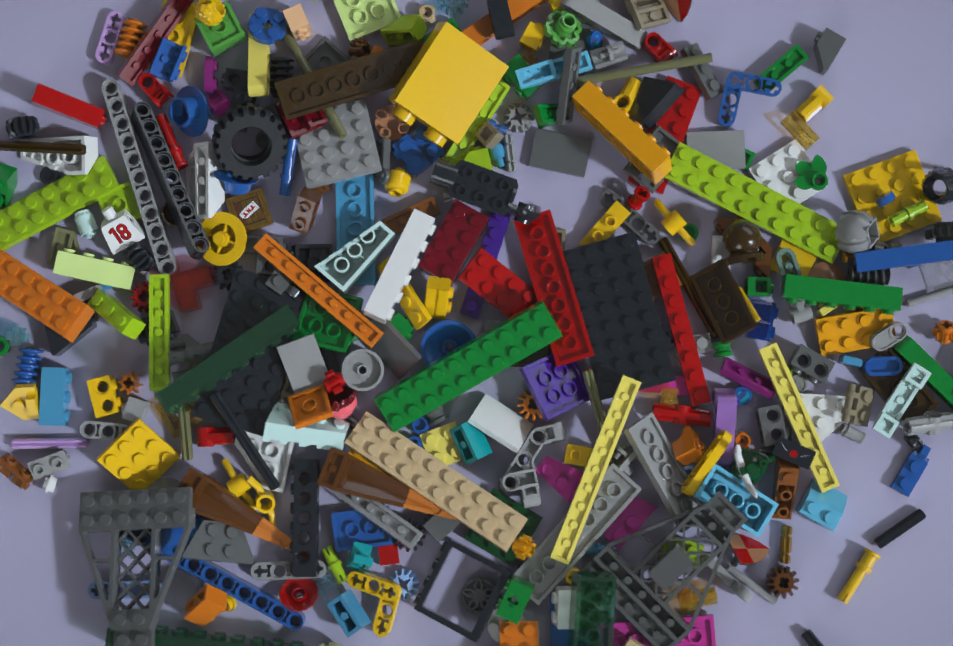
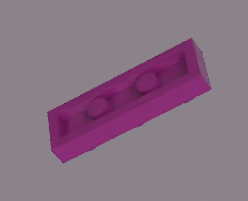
[719,357,775,399]

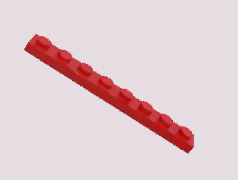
[651,253,711,407]

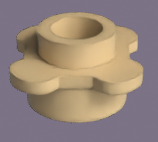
[417,4,436,23]

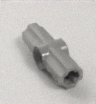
[902,411,953,436]

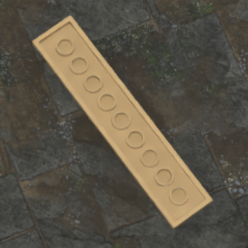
[344,411,528,552]

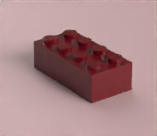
[418,199,489,286]

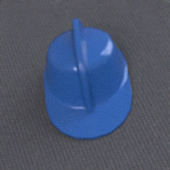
[214,170,258,195]

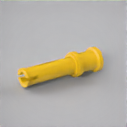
[837,548,881,604]

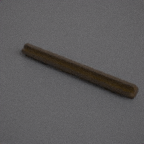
[0,140,87,155]
[658,237,719,339]

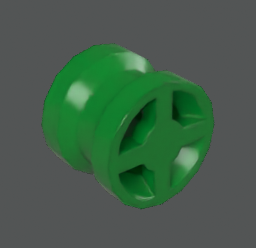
[711,341,733,358]

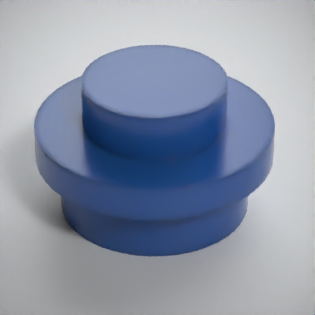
[410,416,430,434]

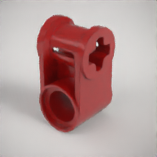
[642,32,678,62]
[138,73,174,109]

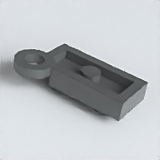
[374,138,392,184]

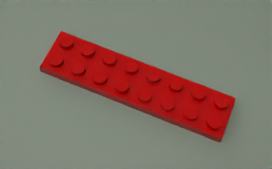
[514,209,595,367]

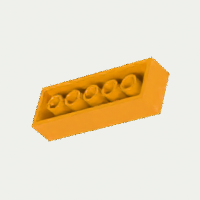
[572,80,672,185]

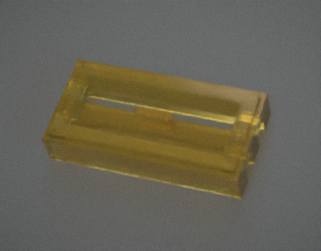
[780,110,820,150]

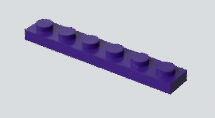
[460,212,511,319]

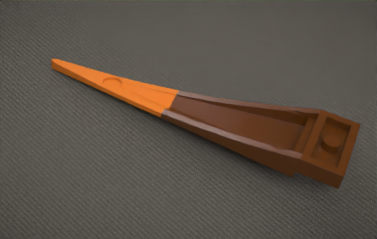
[316,447,458,521]
[178,465,309,559]

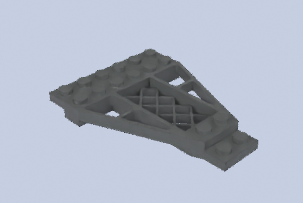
[79,487,196,646]
[580,491,748,646]

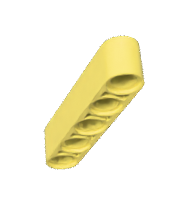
[248,14,270,97]

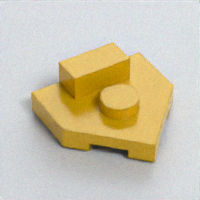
[0,383,40,420]

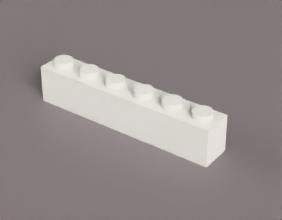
[364,209,437,324]

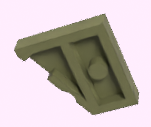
[47,227,81,266]

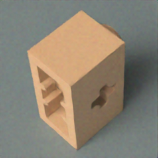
[283,3,313,41]

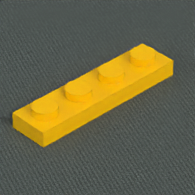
[377,256,432,330]

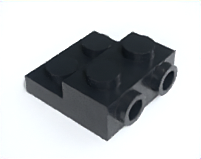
[288,244,333,284]

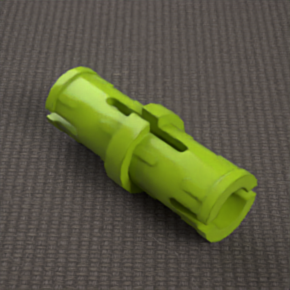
[888,200,928,227]
[320,544,347,585]

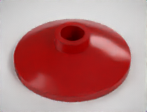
[279,579,319,612]

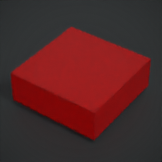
[378,543,400,566]

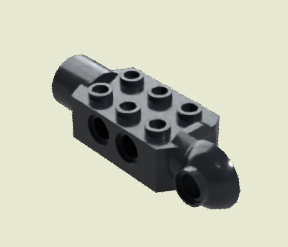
[429,157,541,225]

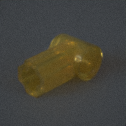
[677,586,718,612]

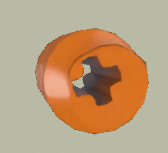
[113,17,148,59]

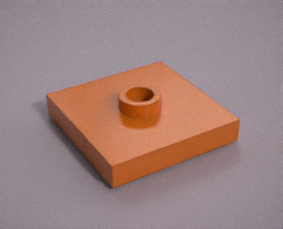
[287,384,333,430]

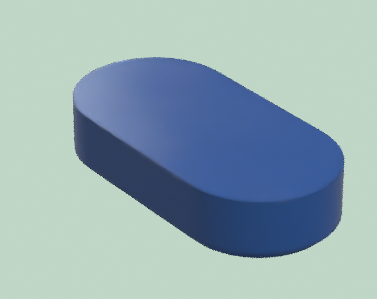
[863,356,903,376]

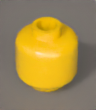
[384,167,411,197]

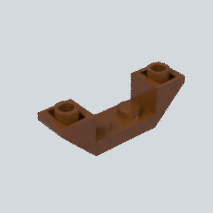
[713,217,772,277]

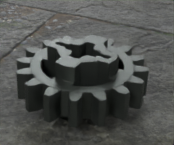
[925,221,953,242]

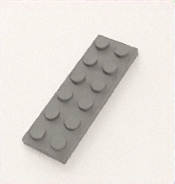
[624,412,703,533]

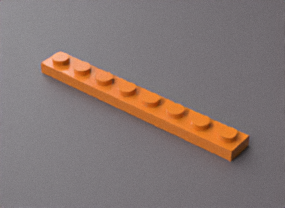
[253,233,384,349]

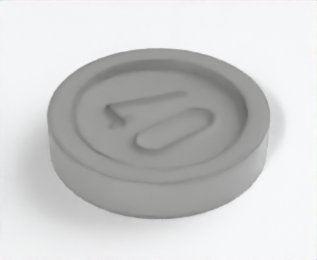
[792,375,807,393]

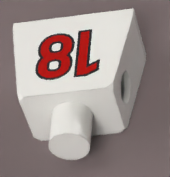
[101,205,146,255]

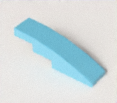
[515,50,593,89]

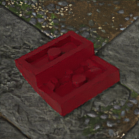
[275,102,328,139]

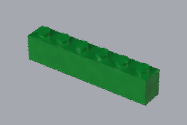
[780,274,903,315]

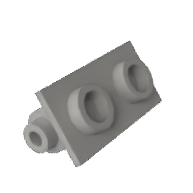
[27,450,71,480]

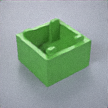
[194,1,248,57]

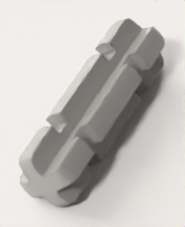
[503,135,517,172]

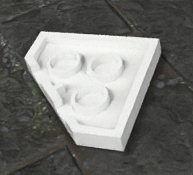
[790,393,846,444]
[234,432,294,493]

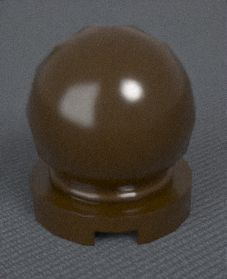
[722,220,765,266]

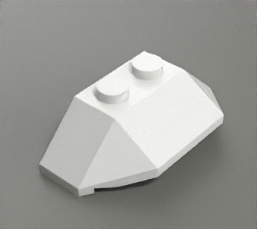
[186,141,225,220]

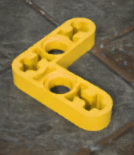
[347,569,402,637]

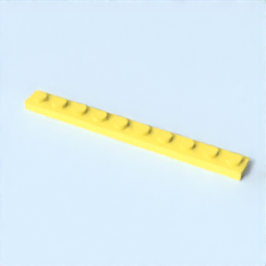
[550,375,641,565]

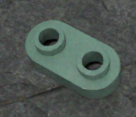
[775,248,802,279]

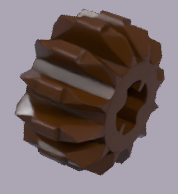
[765,565,799,599]

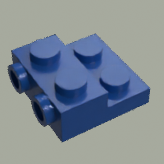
[392,124,445,177]

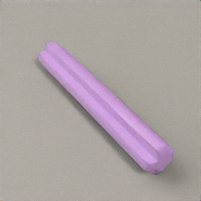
[11,438,89,449]

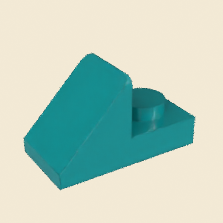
[346,542,373,570]

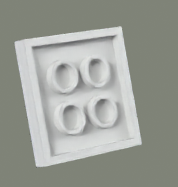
[748,139,827,204]

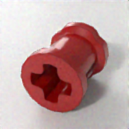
[626,186,650,210]

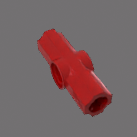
[652,403,712,427]

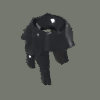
[921,167,953,205]

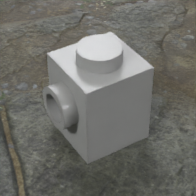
[121,396,151,425]

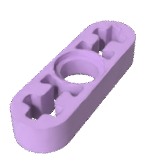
[95,11,126,65]

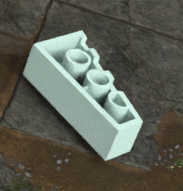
[314,221,396,294]
[262,402,350,451]

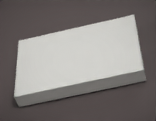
[468,394,534,453]

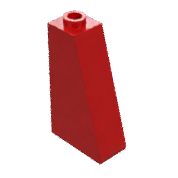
[31,83,107,129]

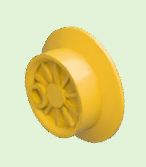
[198,212,247,266]

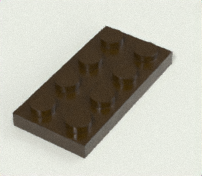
[690,258,759,345]
[858,347,938,422]

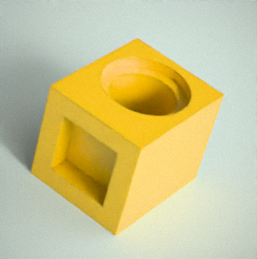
[519,21,545,54]

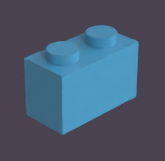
[326,589,371,638]

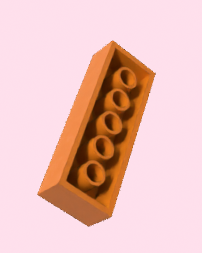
[0,249,95,343]

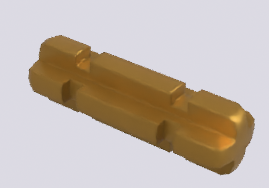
[779,525,792,564]

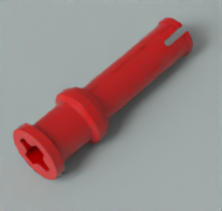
[155,113,189,171]

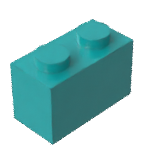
[449,421,492,465]

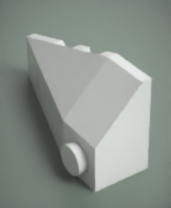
[20,136,98,175]

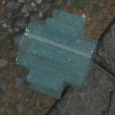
[4,326,30,347]

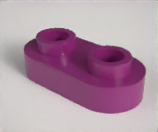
[204,56,218,94]

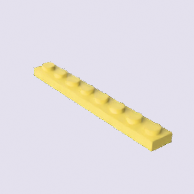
[758,342,840,493]

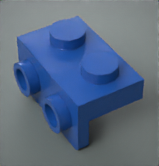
[148,37,188,83]

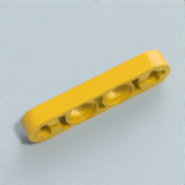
[681,429,733,497]

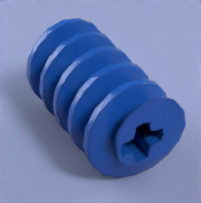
[11,346,44,384]

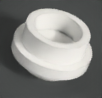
[42,474,58,493]

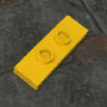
[579,200,631,246]

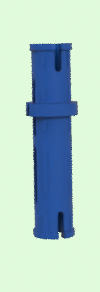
[279,138,299,196]

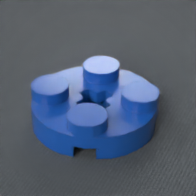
[248,7,287,45]

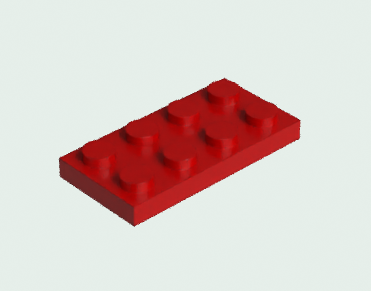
[457,248,537,318]

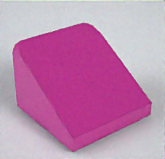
[207,89,231,117]

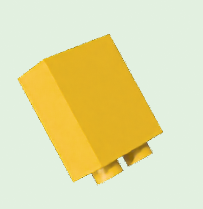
[388,22,509,148]

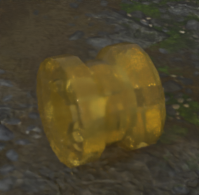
[659,388,679,404]

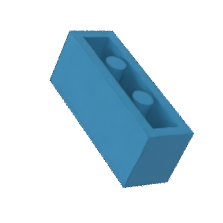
[39,367,72,426]

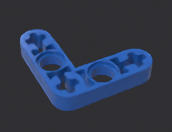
[718,72,782,127]

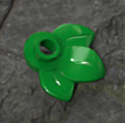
[794,155,828,191]

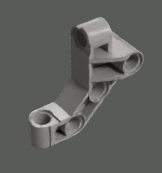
[498,422,566,509]

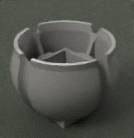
[836,210,880,254]

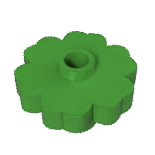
[543,9,582,48]

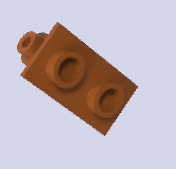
[0,453,34,490]

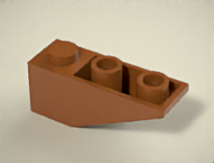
[772,456,800,519]

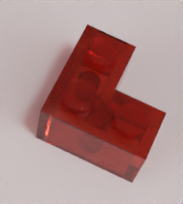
[170,265,215,314]

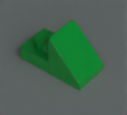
[532,103,559,129]

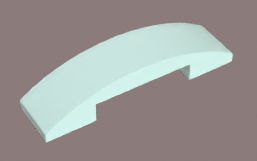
[872,363,932,439]

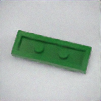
[753,44,809,92]

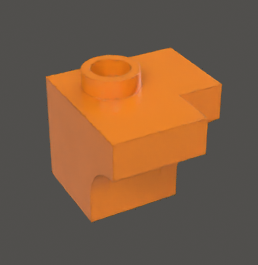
[671,425,707,466]

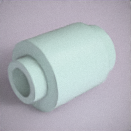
[74,209,99,239]

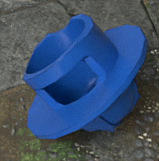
[169,85,212,137]

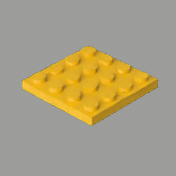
[842,149,942,242]

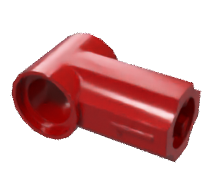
[196,427,236,447]

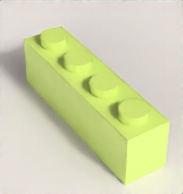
[53,248,137,291]

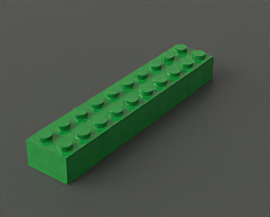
[374,299,562,432]

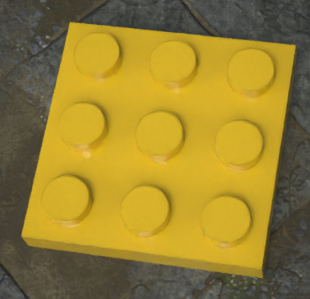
[97,417,181,490]

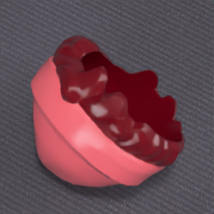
[328,386,357,420]

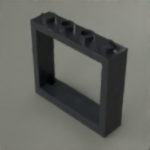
[414,539,513,642]

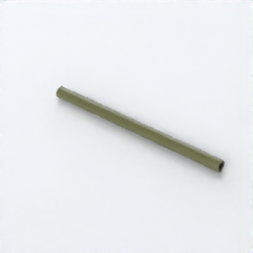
[276,9,348,139]
[560,53,713,86]

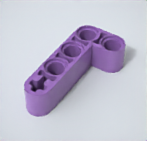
[712,388,737,467]

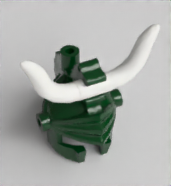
[729,444,777,498]

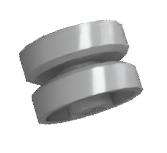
[341,349,384,392]

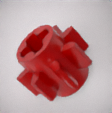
[322,369,346,395]

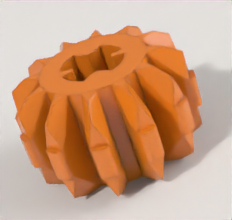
[516,390,543,421]

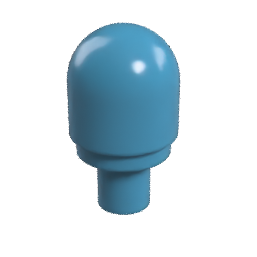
[488,143,505,168]

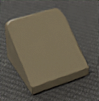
[475,121,504,150]

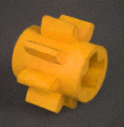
[512,534,536,560]

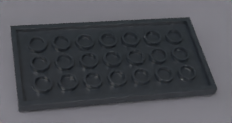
[563,231,676,400]
[191,267,306,436]

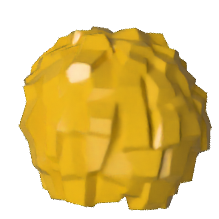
[194,0,226,26]

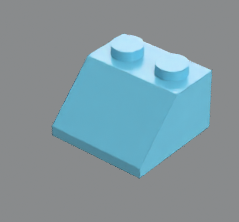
[795,477,848,531]

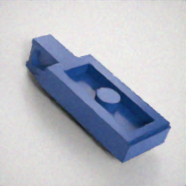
[890,444,931,497]

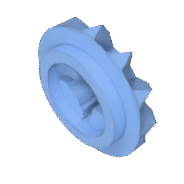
[389,568,419,600]

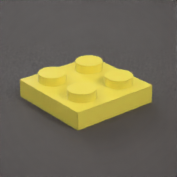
[420,421,463,465]

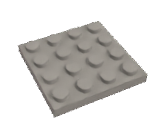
[296,99,382,189]

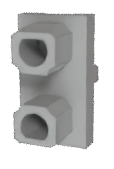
[589,41,628,70]
[613,442,640,476]

